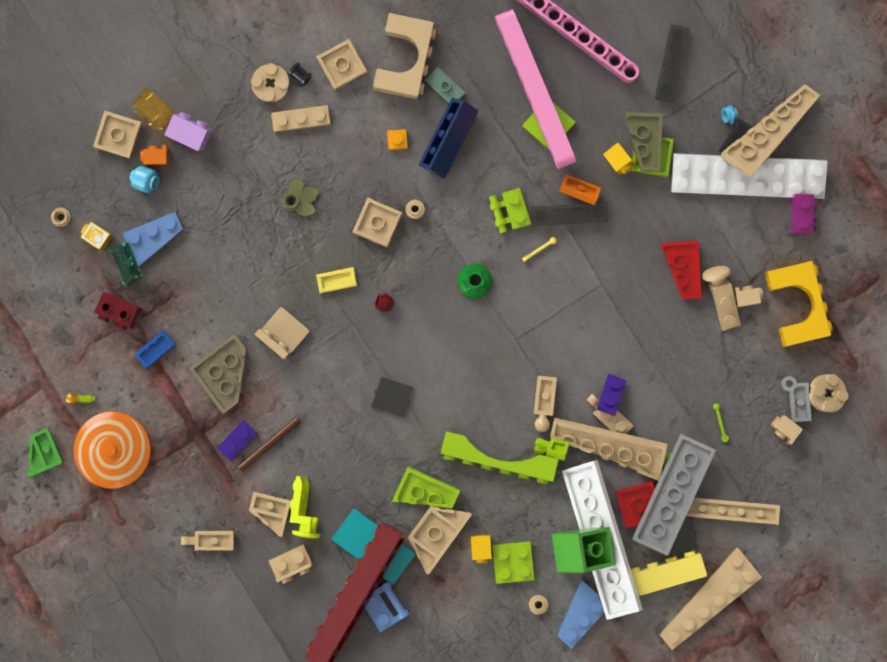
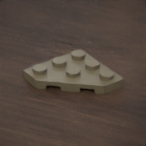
[189,334,247,414]

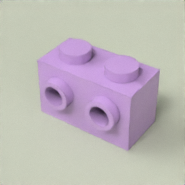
[165,112,212,151]

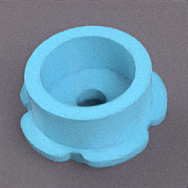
[722,105,738,124]

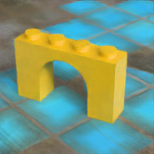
[765,261,833,347]

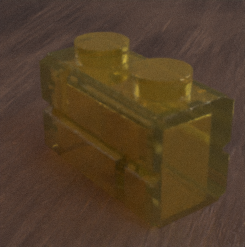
[131,87,176,131]

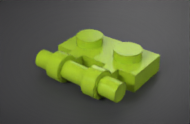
[489,188,531,234]

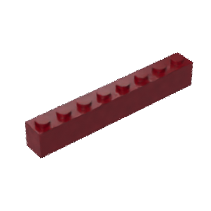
[305,523,407,662]

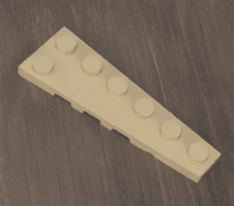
[721,84,820,179]
[550,418,668,481]
[659,547,762,650]

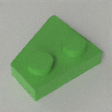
[27,427,64,478]

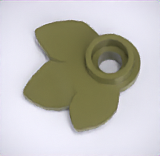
[282,179,319,216]

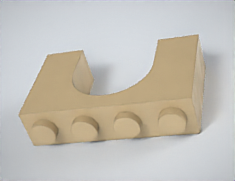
[373,13,437,99]

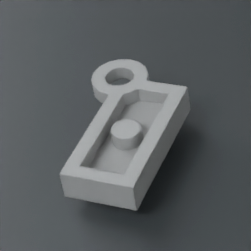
[781,376,812,422]

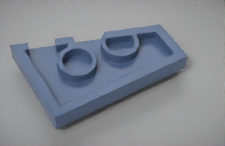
[122,212,183,269]
[557,580,604,649]

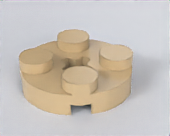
[251,63,289,103]
[809,374,848,412]

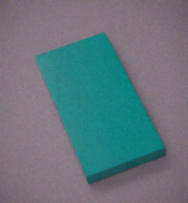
[331,508,416,585]

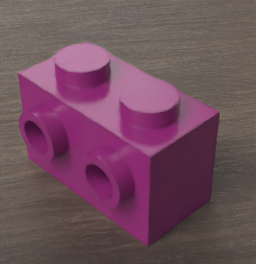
[790,194,817,235]

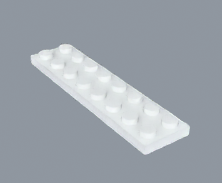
[671,153,827,199]
[562,460,643,620]

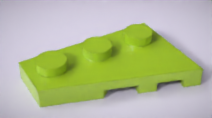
[392,466,460,508]

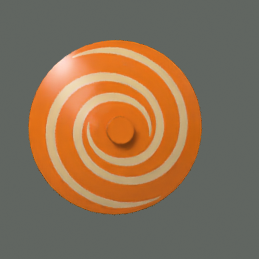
[74,412,151,489]

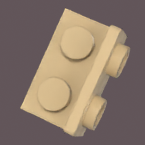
[269,544,313,584]

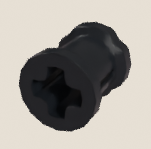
[287,62,312,87]

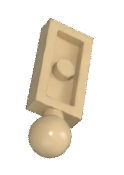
[534,376,557,432]

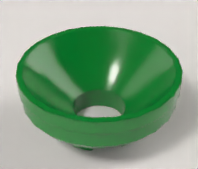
[458,264,492,299]

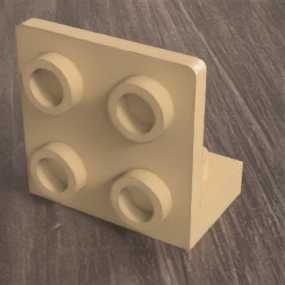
[254,307,310,360]

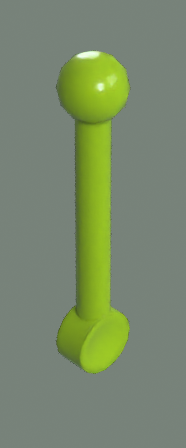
[713,403,729,442]

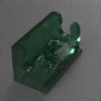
[107,242,143,286]

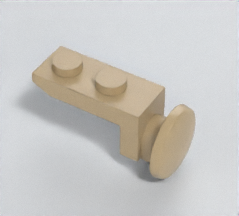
[702,266,741,331]

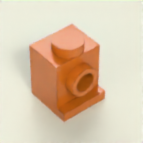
[140,145,169,167]

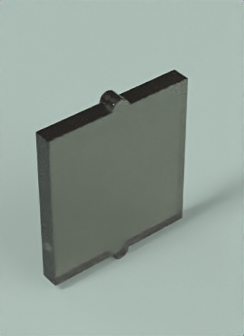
[371,377,413,417]
[670,517,697,551]

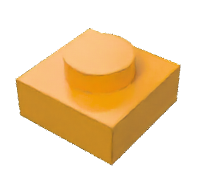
[387,129,408,150]

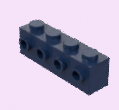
[418,97,478,179]

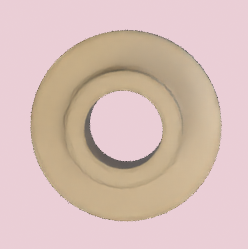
[406,200,425,219]
[51,208,71,227]
[529,595,548,615]

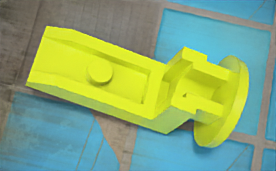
[290,476,321,539]

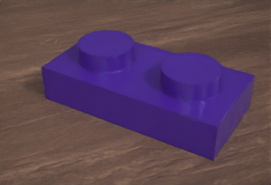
[597,374,627,416]
[217,420,257,461]

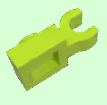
[534,438,570,461]

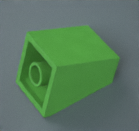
[552,527,615,573]

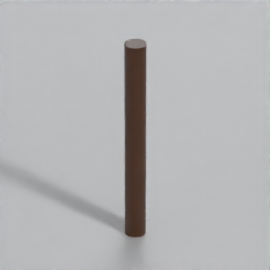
[237,417,301,472]

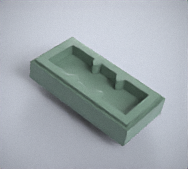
[425,67,466,104]

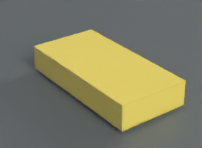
[316,267,357,294]

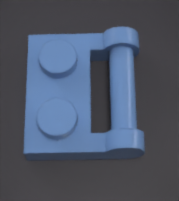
[365,581,410,633]

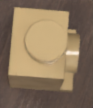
[733,285,763,308]
[771,415,803,445]

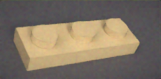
[271,105,331,133]

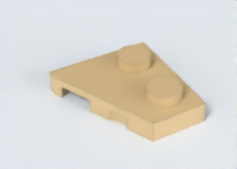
[249,492,291,537]

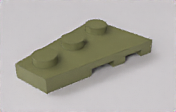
[624,112,663,172]

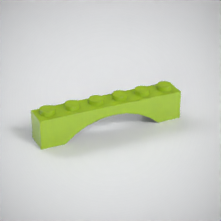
[440,431,559,485]

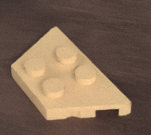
[408,506,472,575]

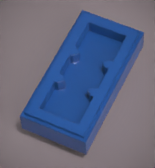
[134,330,177,369]

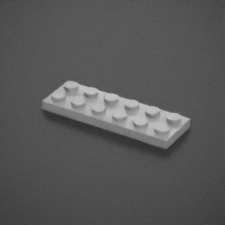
[632,434,716,556]

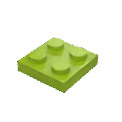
[492,541,534,584]

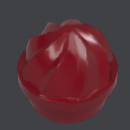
[375,293,394,312]

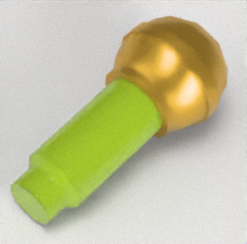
[65,392,95,405]

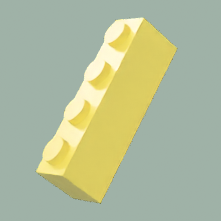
[631,550,707,596]

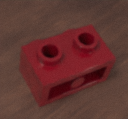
[94,291,141,330]

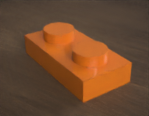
[559,174,601,205]

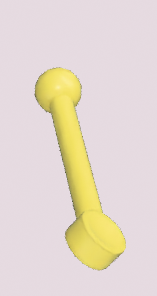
[522,237,557,262]

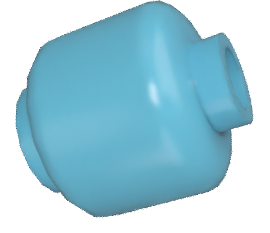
[129,166,159,193]

